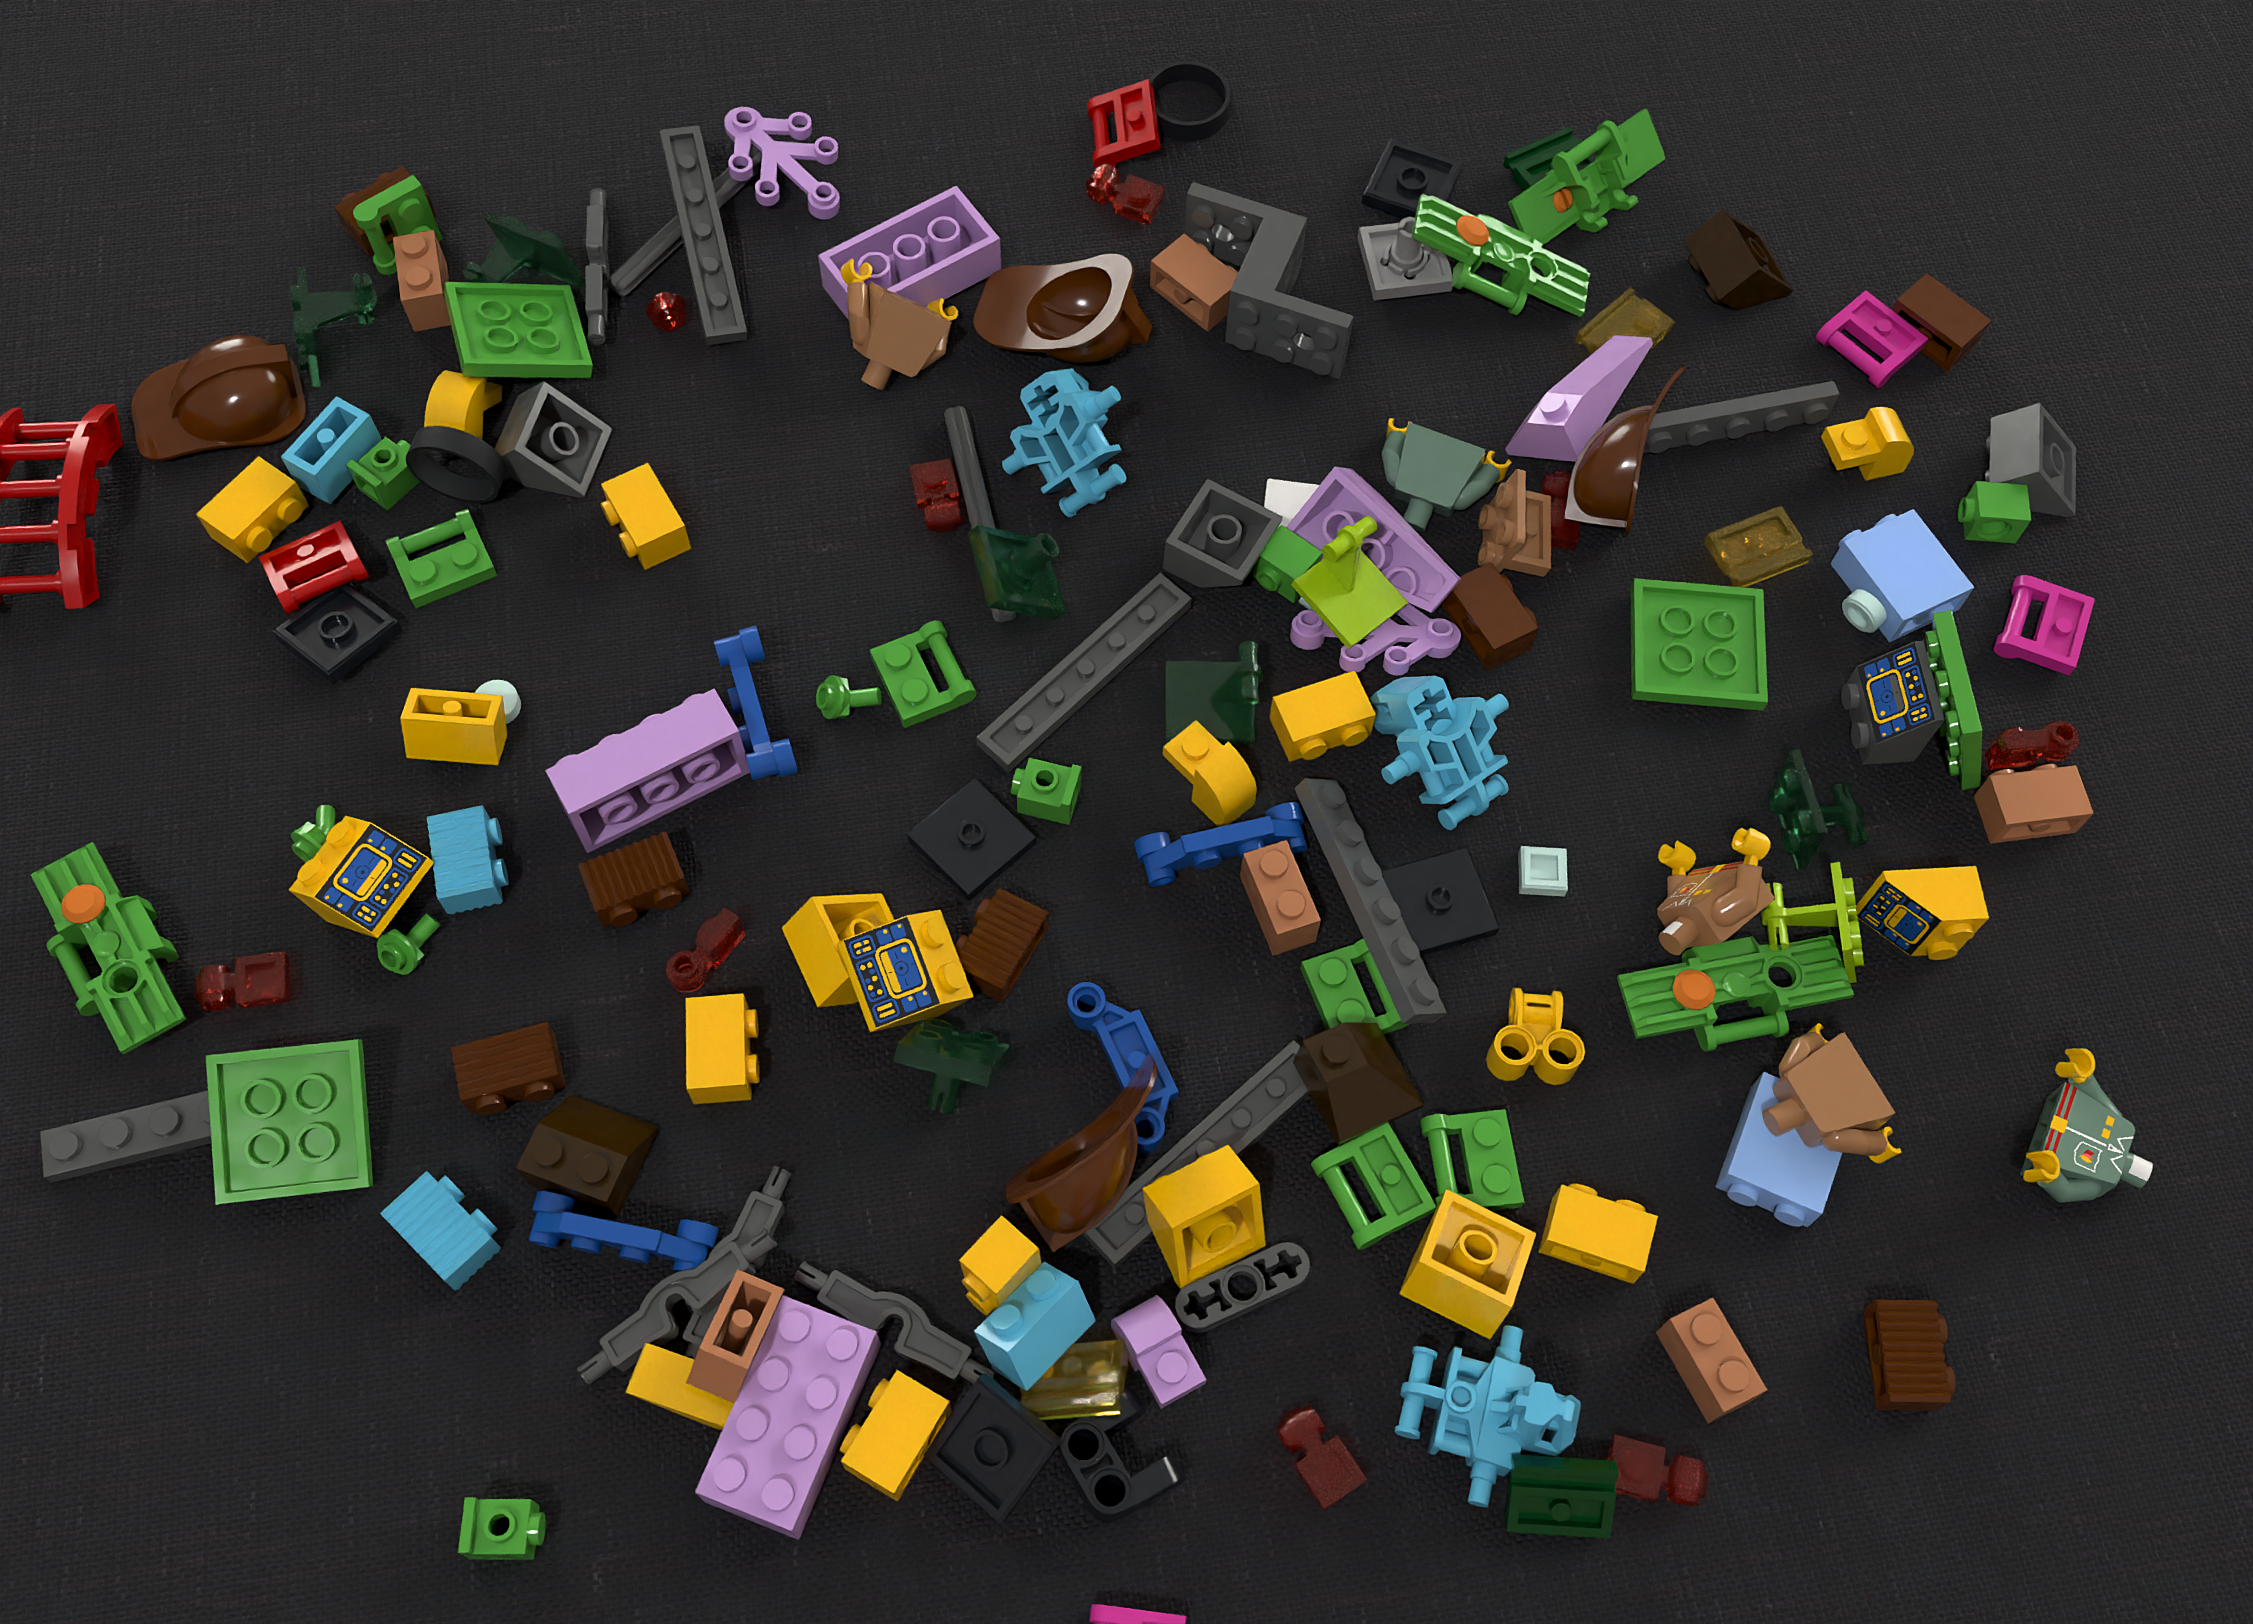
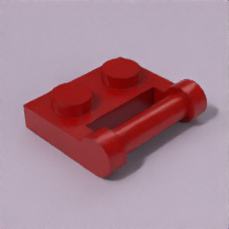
[1087,79,1161,172]
[259,521,370,615]

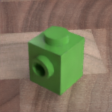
[1253,525,1323,603]

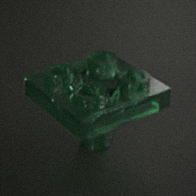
[968,525,1065,620]
[893,1019,1010,1113]

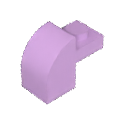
[1111,1295,1207,1408]

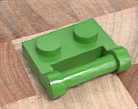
[353,175,442,275]
[385,509,498,608]
[870,621,977,728]
[1300,938,1410,1034]
[1420,1109,1524,1211]
[1311,1123,1437,1250]

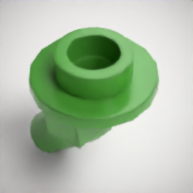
[816,675,882,719]
[291,805,336,862]
[377,913,441,975]

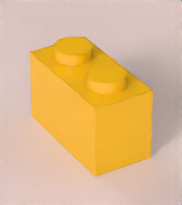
[196,456,309,563]
[600,463,691,570]
[1269,670,1376,762]
[400,688,507,765]
[686,994,760,1104]
[1538,1184,1658,1284]
[959,1215,1042,1316]
[840,1370,952,1502]

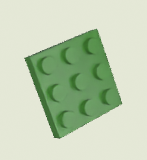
[444,282,593,379]
[1630,578,1768,711]
[1925,610,1982,790]
[206,1039,373,1204]

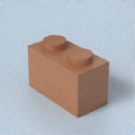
[393,230,451,332]
[1150,234,1238,332]
[1974,764,2094,844]
[1240,840,1321,956]
[686,1269,784,1403]
[1656,1298,1767,1424]

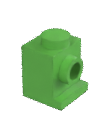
[346,437,420,511]
[1011,758,1081,825]
[458,1497,546,1560]

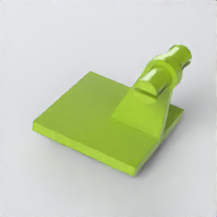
[1291,516,1408,649]
[1761,862,1864,983]

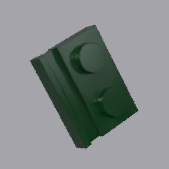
[1503,127,1595,191]
[1504,1454,1619,1538]

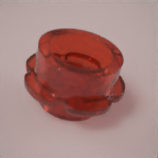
[646,292,686,331]

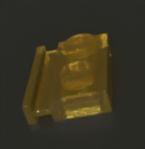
[1575,287,1675,354]
[1704,506,1813,588]
[1020,1340,1129,1420]

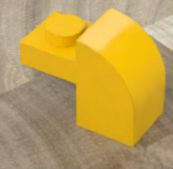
[424,370,502,440]
[1821,407,1914,481]
[1163,720,1257,827]

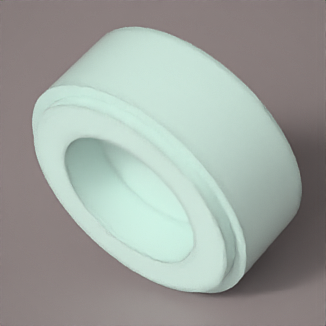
[1842,589,1887,633]
[475,680,521,724]

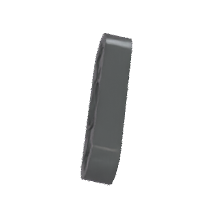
[1174,1242,1310,1333]

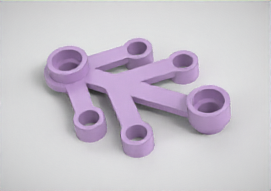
[724,107,839,219]
[1290,603,1461,675]

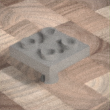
[1358,217,1453,300]

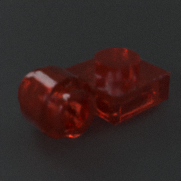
[1086,164,1165,226]
[909,458,961,533]
[1541,470,1579,550]
[1985,721,2079,770]
[666,908,746,993]
[195,951,290,1011]
[1275,1405,1367,1511]
[1608,1434,1709,1507]

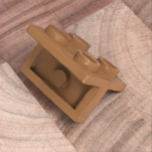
[1478,469,1551,577]

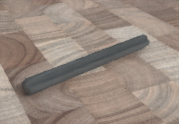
[608,139,774,297]
[944,406,1017,623]

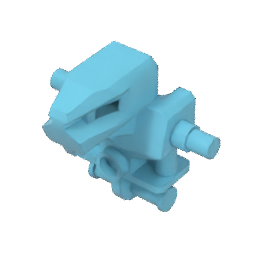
[1002,369,1126,517]
[1370,676,1509,830]
[1394,1325,1581,1507]

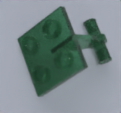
[463,213,585,288]
[290,267,377,387]
[1166,641,1263,744]
[1769,749,1869,870]

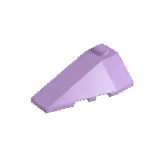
[1505,335,1653,462]
[1286,467,1461,612]

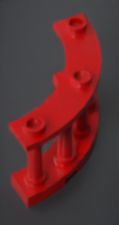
[0,404,123,609]

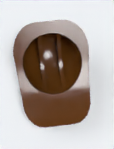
[973,254,1152,363]
[131,335,306,461]
[1564,366,1686,536]
[1006,1054,1157,1252]

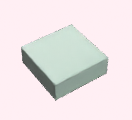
[1518,846,1568,897]

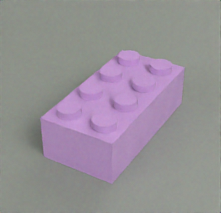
[818,185,1001,320]
[545,689,750,853]
[695,1295,881,1540]

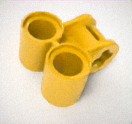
[1486,988,1585,1085]

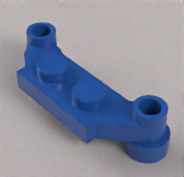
[714,625,798,781]
[1134,802,1308,887]
[1067,982,1179,1154]
[528,1191,719,1272]

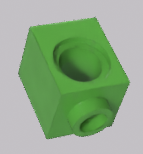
[1958,481,2031,543]

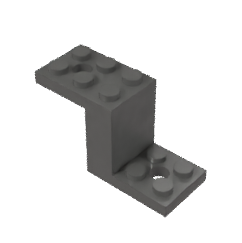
[1185,182,1353,379]

